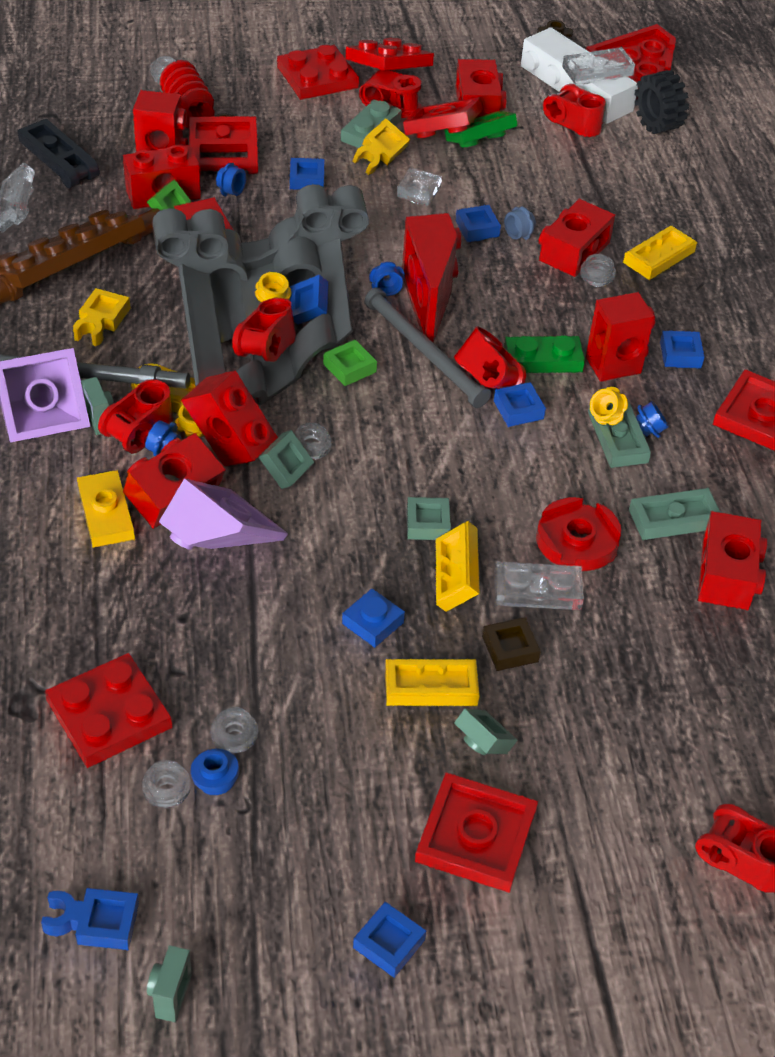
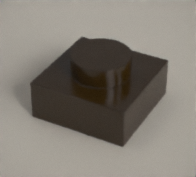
[482,617,541,671]

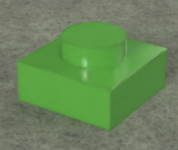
[147,179,191,211]
[323,339,377,386]

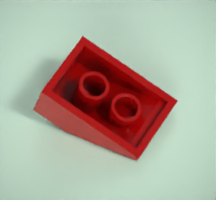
[402,213,461,343]

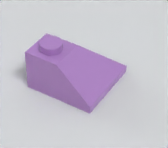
[0,348,90,443]
[159,479,288,550]

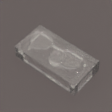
[562,47,635,84]
[0,163,35,233]
[495,561,584,610]

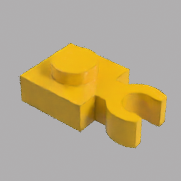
[353,118,411,175]
[73,288,131,346]

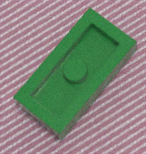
[444,111,518,147]
[504,336,585,373]

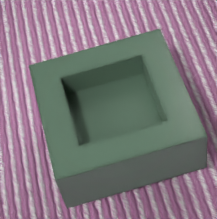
[81,377,114,435]
[258,430,314,489]
[407,497,451,540]
[454,709,517,755]
[147,945,192,1023]

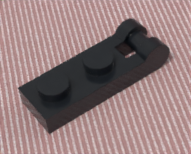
[17,119,100,188]

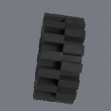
[634,70,689,134]

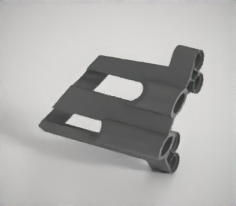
[152,184,369,406]

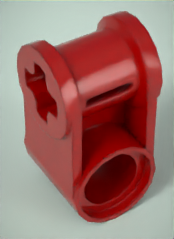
[359,70,422,119]
[543,83,605,137]
[232,298,296,362]
[454,326,526,389]
[98,379,174,454]
[695,804,775,893]

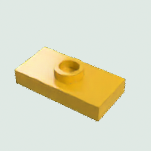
[623,225,697,280]
[77,470,135,548]
[436,521,480,612]
[385,659,479,706]

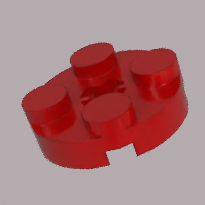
[536,497,621,575]

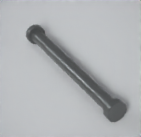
[364,287,491,408]

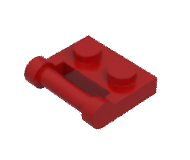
[189,116,258,175]

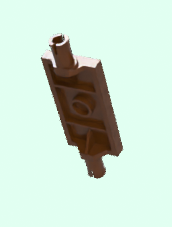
[0,208,160,305]

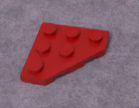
[586,24,676,100]

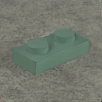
[341,99,402,148]
[588,398,651,468]
[629,488,721,540]

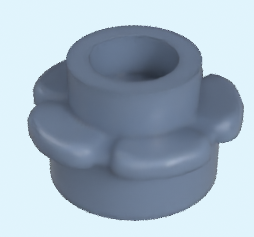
[504,206,536,240]

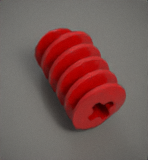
[160,60,215,128]

